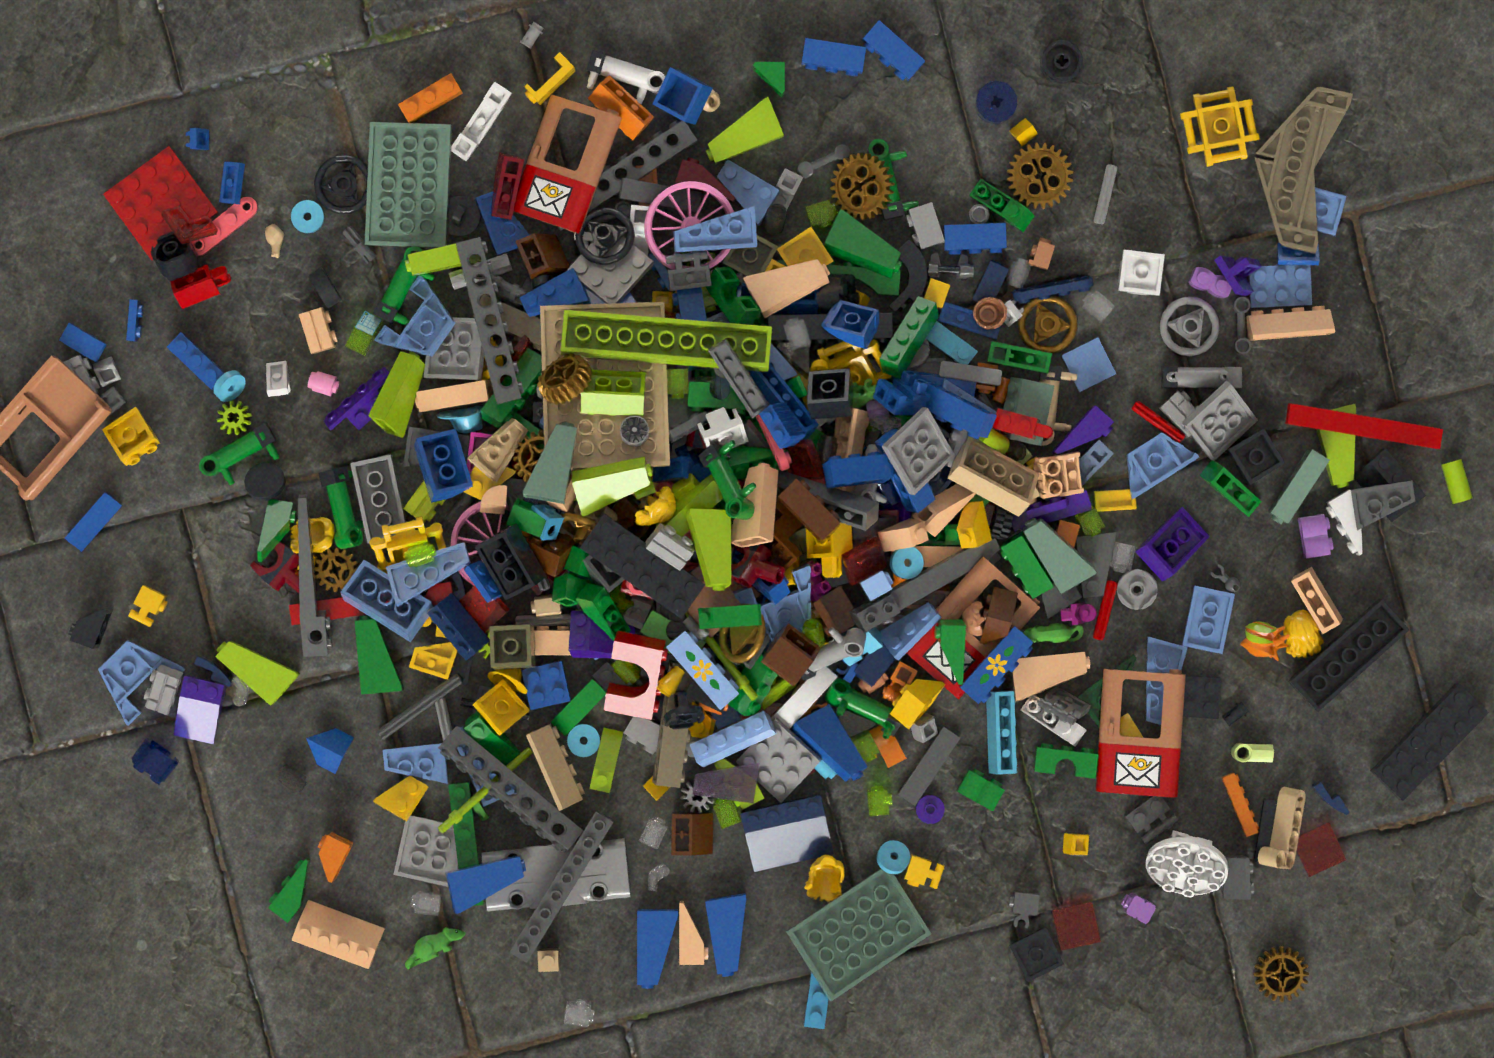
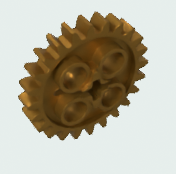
[1007,143,1073,209]
[830,153,895,220]

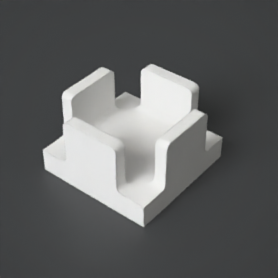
[1118,250,1165,296]
[697,407,749,448]

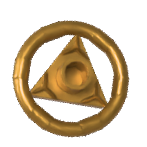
[1018,295,1077,354]
[561,513,595,543]
[719,603,766,663]

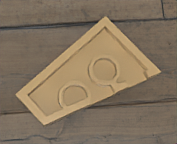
[467,418,528,482]

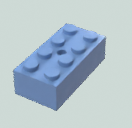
[340,560,433,642]

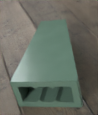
[523,422,577,504]
[1268,449,1330,525]
[1023,517,1097,594]

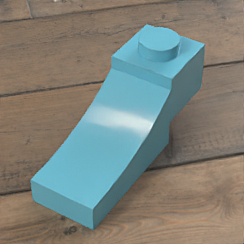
[926,321,978,365]

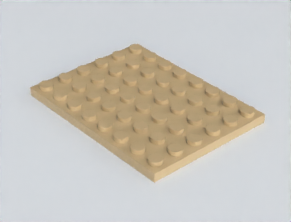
[540,302,670,470]

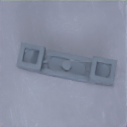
[1044,439,1114,501]

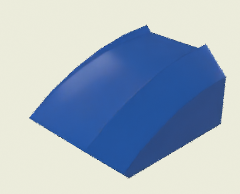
[821,300,879,349]

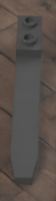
[298,494,333,657]
[849,538,1000,632]

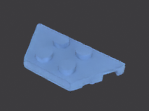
[1127,433,1199,499]

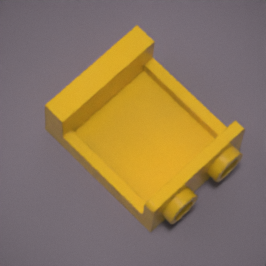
[524,52,576,105]

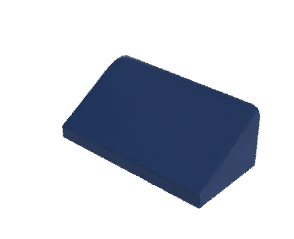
[854,642,896,687]

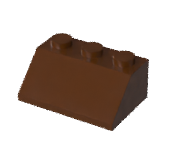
[778,478,840,545]

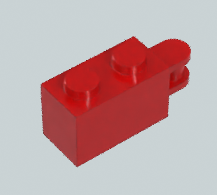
[170,265,231,309]
[993,408,1053,440]

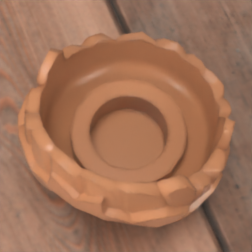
[973,297,1007,330]
[962,601,985,636]

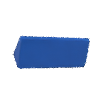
[65,492,122,552]

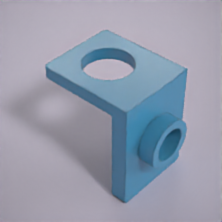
[531,505,564,540]

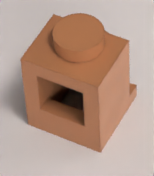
[1027,238,1055,270]

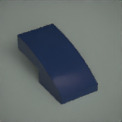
[972,260,1009,302]
[451,571,467,608]
[194,656,233,687]
[1312,781,1350,815]

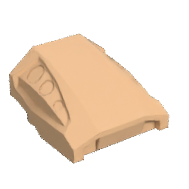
[1033,451,1084,499]

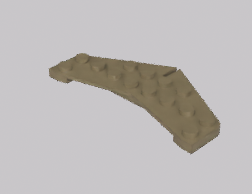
[1254,87,1353,254]

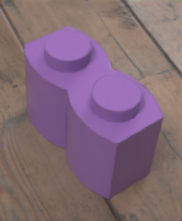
[1188,267,1232,298]
[1298,514,1333,559]

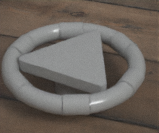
[1160,296,1219,356]

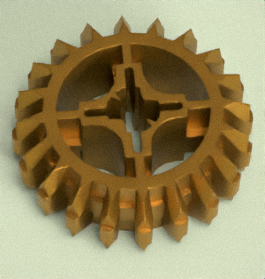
[537,353,592,405]
[513,431,544,482]
[1253,946,1309,1002]

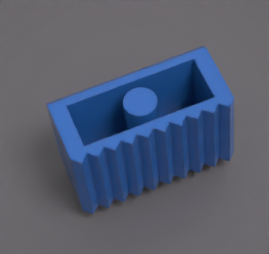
[759,402,806,449]

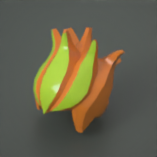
[1240,621,1290,661]

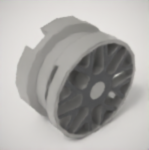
[620,416,649,447]

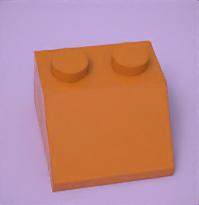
[318,832,353,883]

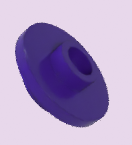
[916,795,945,824]

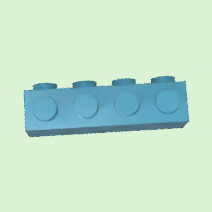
[986,691,1017,774]

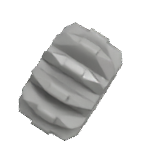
[680,778,715,813]

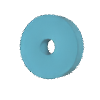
[291,200,324,233]
[214,370,246,402]
[890,547,924,579]
[567,724,600,757]
[877,840,910,874]

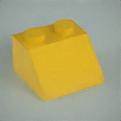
[890,679,945,729]

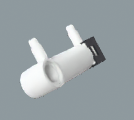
[586,50,665,105]

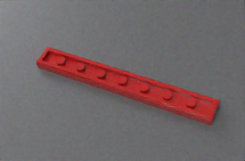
[1285,403,1443,449]
[289,582,453,625]

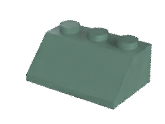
[999,377,1055,446]

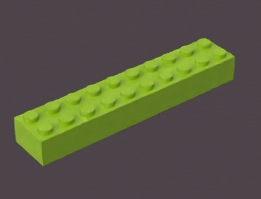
[561,310,772,372]

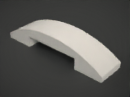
[451,82,512,161]
[771,667,837,729]

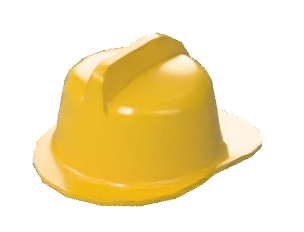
[488,668,528,694]

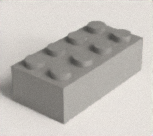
[350,455,407,544]

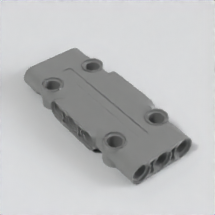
[482,838,630,912]

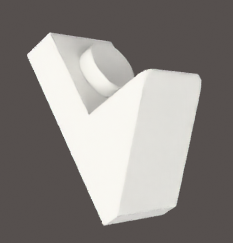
[266,361,291,397]

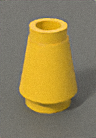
[656,666,685,697]

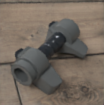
[928,253,974,281]

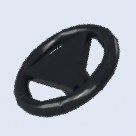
[314,155,368,214]
[575,207,635,265]

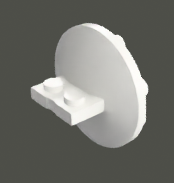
[1146,830,1229,897]

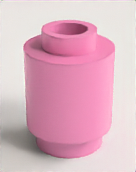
[308,371,339,396]

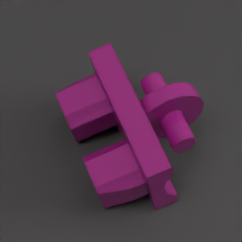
[800,560,831,602]
[1061,602,1097,625]

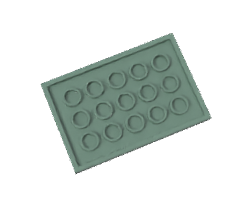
[365,122,452,248]
[786,869,931,1001]

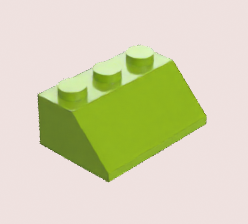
[581,369,646,416]

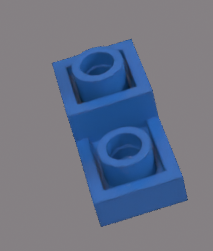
[59,323,107,362]

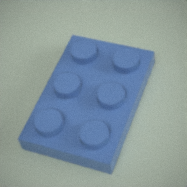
[1248,265,1312,308]
[1182,586,1235,654]

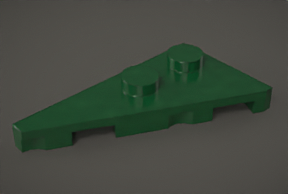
[1076,654,1137,728]

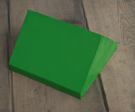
[753,62,785,98]

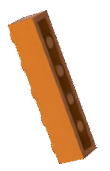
[1221,773,1259,837]

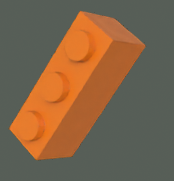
[398,73,463,123]
[588,75,654,140]

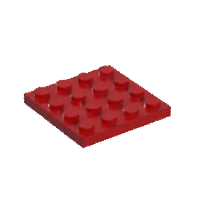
[103,146,218,261]

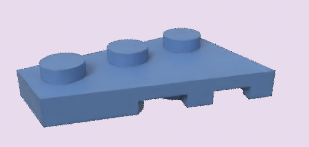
[717,159,780,226]
[880,602,942,661]

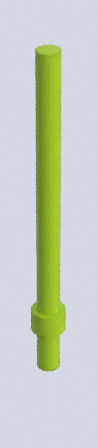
[685,612,758,701]
[438,747,533,833]

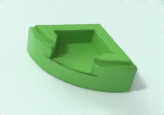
[473,801,489,821]

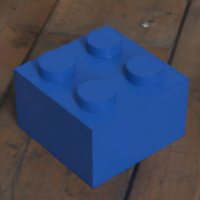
[653,67,713,125]
[521,660,571,710]

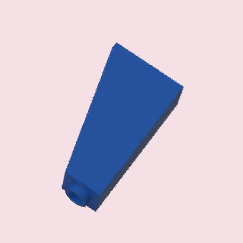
[791,704,867,782]
[445,856,526,914]
[705,893,746,977]
[637,909,679,989]

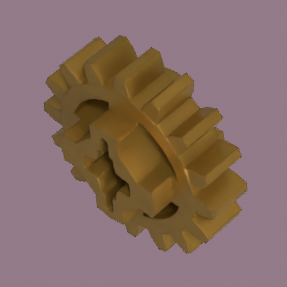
[314,548,358,592]

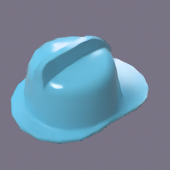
[436,406,484,433]

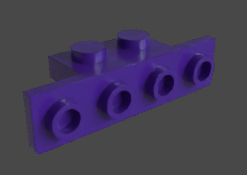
[324,367,389,430]
[1012,490,1092,532]

